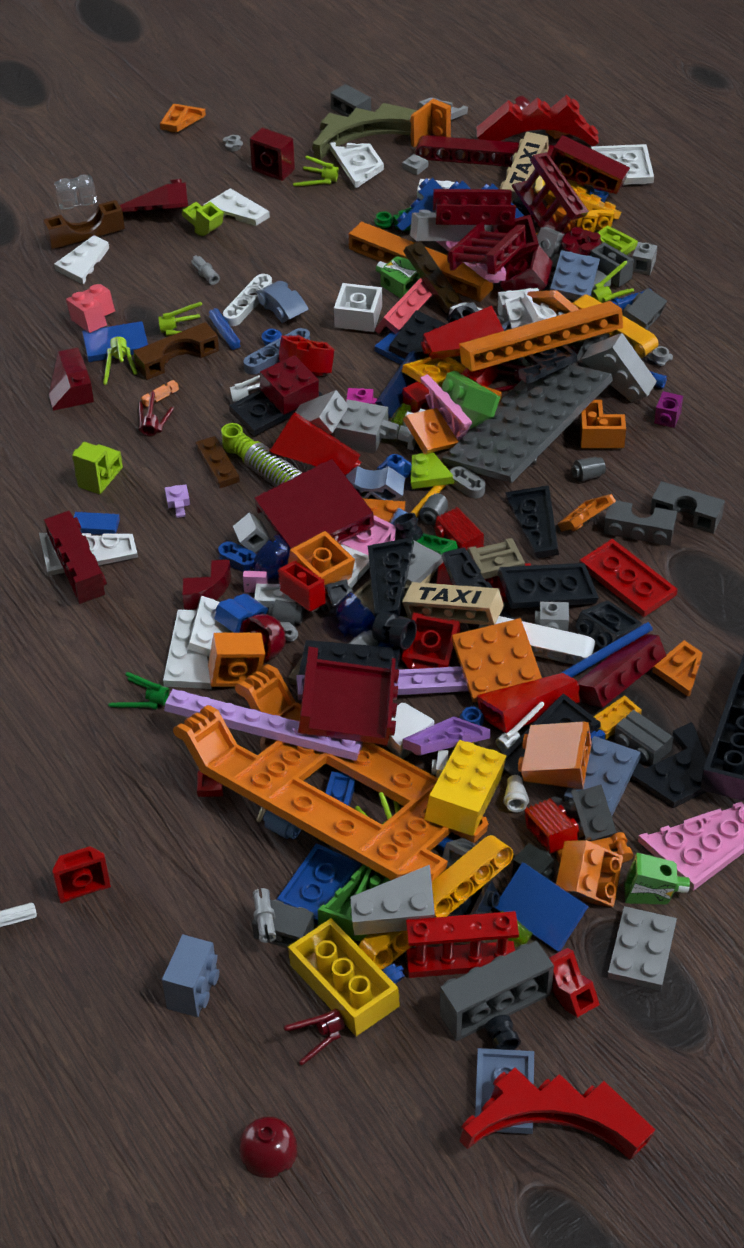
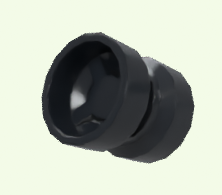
[394,513,423,541]
[485,1015,521,1050]

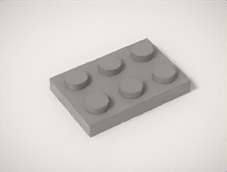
[607,906,677,991]

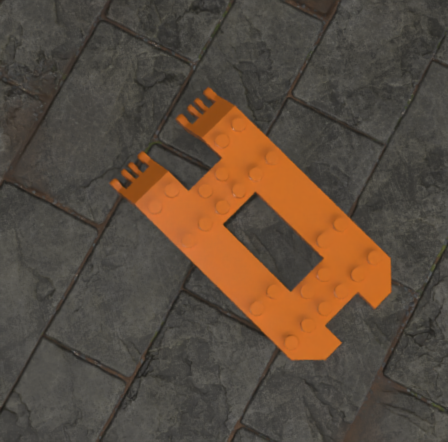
[173,664,488,881]

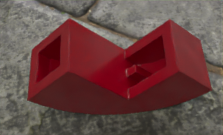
[182,560,231,610]

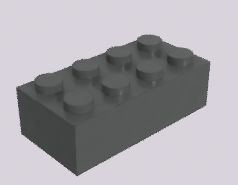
[440,940,554,1041]

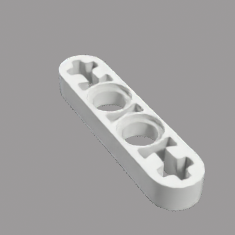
[223,274,272,326]

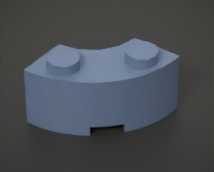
[256,281,309,323]
[345,466,405,501]

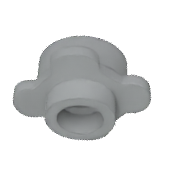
[223,135,243,151]
[648,346,673,366]

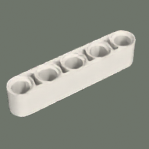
[479,616,595,665]

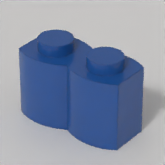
[214,594,268,633]

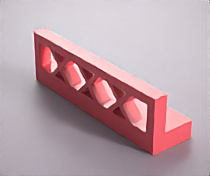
[375,278,433,334]

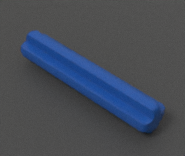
[209,308,241,350]

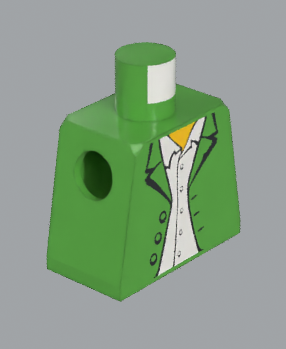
[376,256,421,298]
[624,853,690,905]

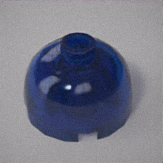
[250,535,290,581]
[336,592,376,638]

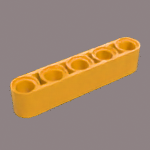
[572,294,659,358]

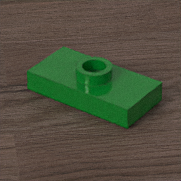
[416,533,458,555]

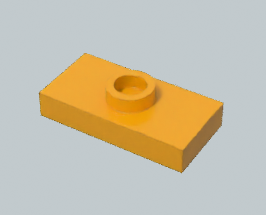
[593,695,642,740]

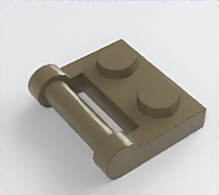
[467,538,525,579]

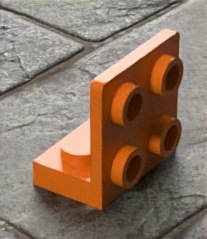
[410,98,451,147]

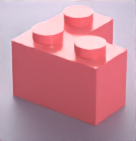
[66,284,115,333]

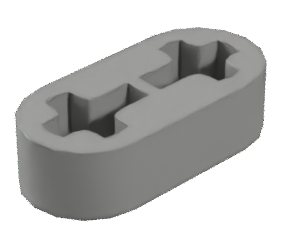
[450,466,485,499]

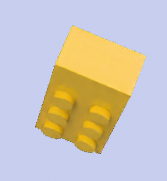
[424,740,507,836]
[288,918,400,1037]

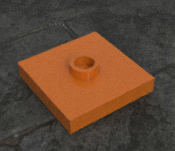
[527,290,579,314]
[403,408,459,454]

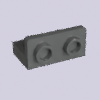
[568,784,617,841]

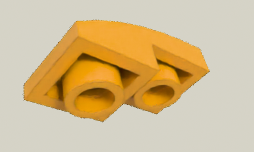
[576,210,615,232]

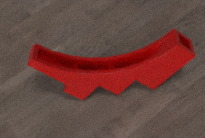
[477,95,599,147]
[459,1067,656,1160]

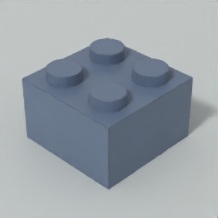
[162,934,220,1017]

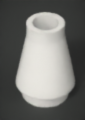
[504,775,529,812]

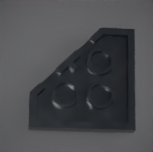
[388,310,446,359]

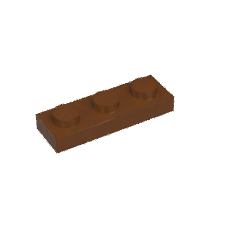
[195,436,240,488]

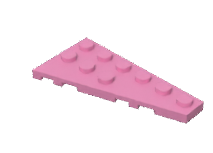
[638,801,744,891]

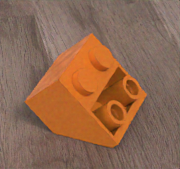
[556,840,623,907]

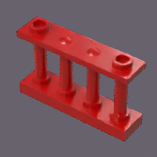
[406,911,519,978]

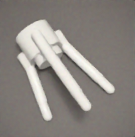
[230,375,260,403]
[496,702,544,753]

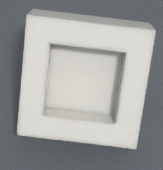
[432,750,448,778]

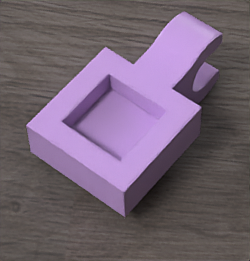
[165,484,190,518]

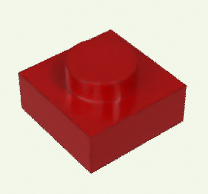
[197,771,223,797]

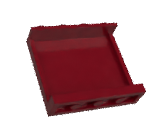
[254,459,375,550]
[298,647,399,745]

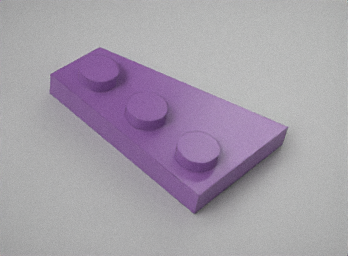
[403,716,490,755]

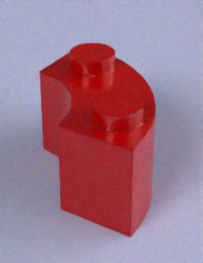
[278,335,334,376]

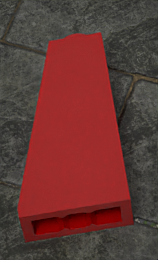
[421,305,504,359]
[270,412,361,475]
[477,673,580,733]

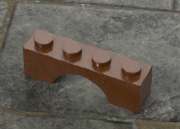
[43,200,125,249]
[133,322,219,380]

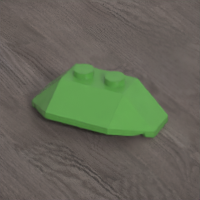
[442,371,500,429]

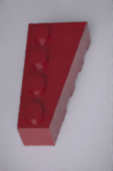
[551,135,630,194]
[44,510,107,604]

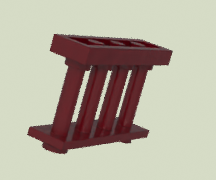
[512,152,589,234]
[433,189,516,225]
[447,222,526,275]

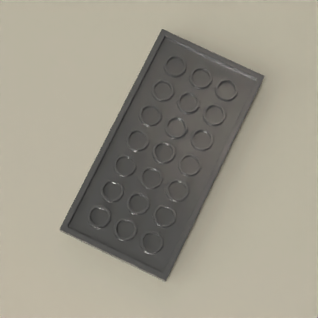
[443,364,613,483]

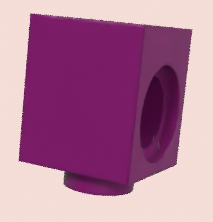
[654,391,683,428]

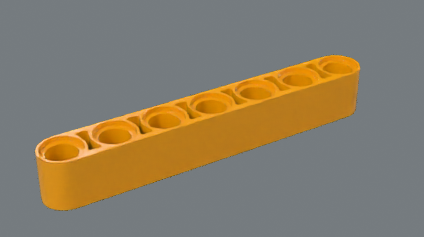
[359,835,513,969]

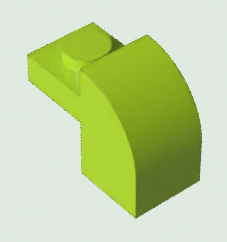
[182,201,224,236]

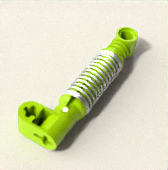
[221,423,302,487]

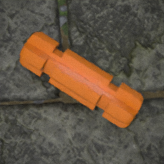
[141,380,179,407]

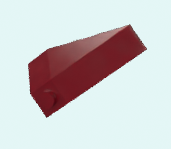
[120,179,188,212]
[49,348,94,411]

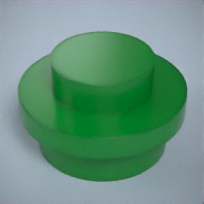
[374,211,394,229]

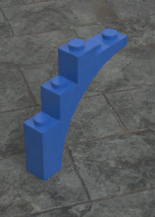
[396,178,524,231]

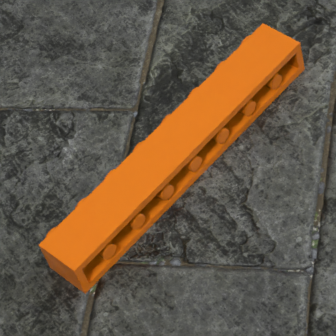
[348,221,493,302]
[459,301,623,371]

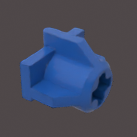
[377,454,412,478]

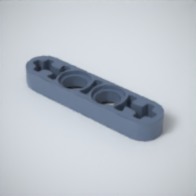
[244,328,310,375]

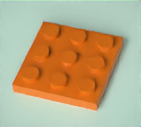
[452,618,542,702]

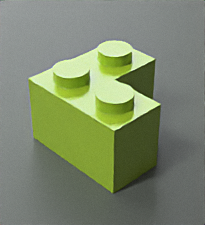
[72,442,123,495]

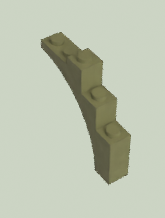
[312,103,417,160]

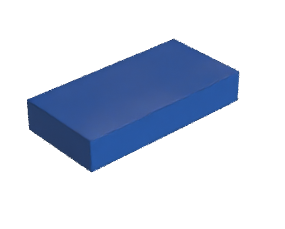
[74,512,120,535]

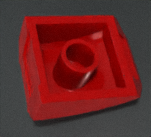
[402,612,461,669]
[52,846,111,903]

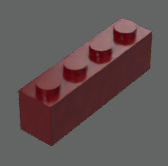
[578,634,667,708]

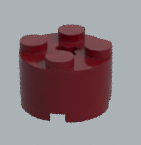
[561,227,601,256]

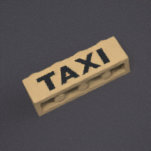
[500,132,549,203]
[402,582,504,625]

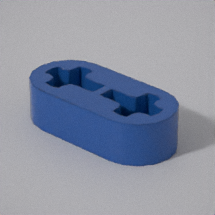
[218,542,257,572]

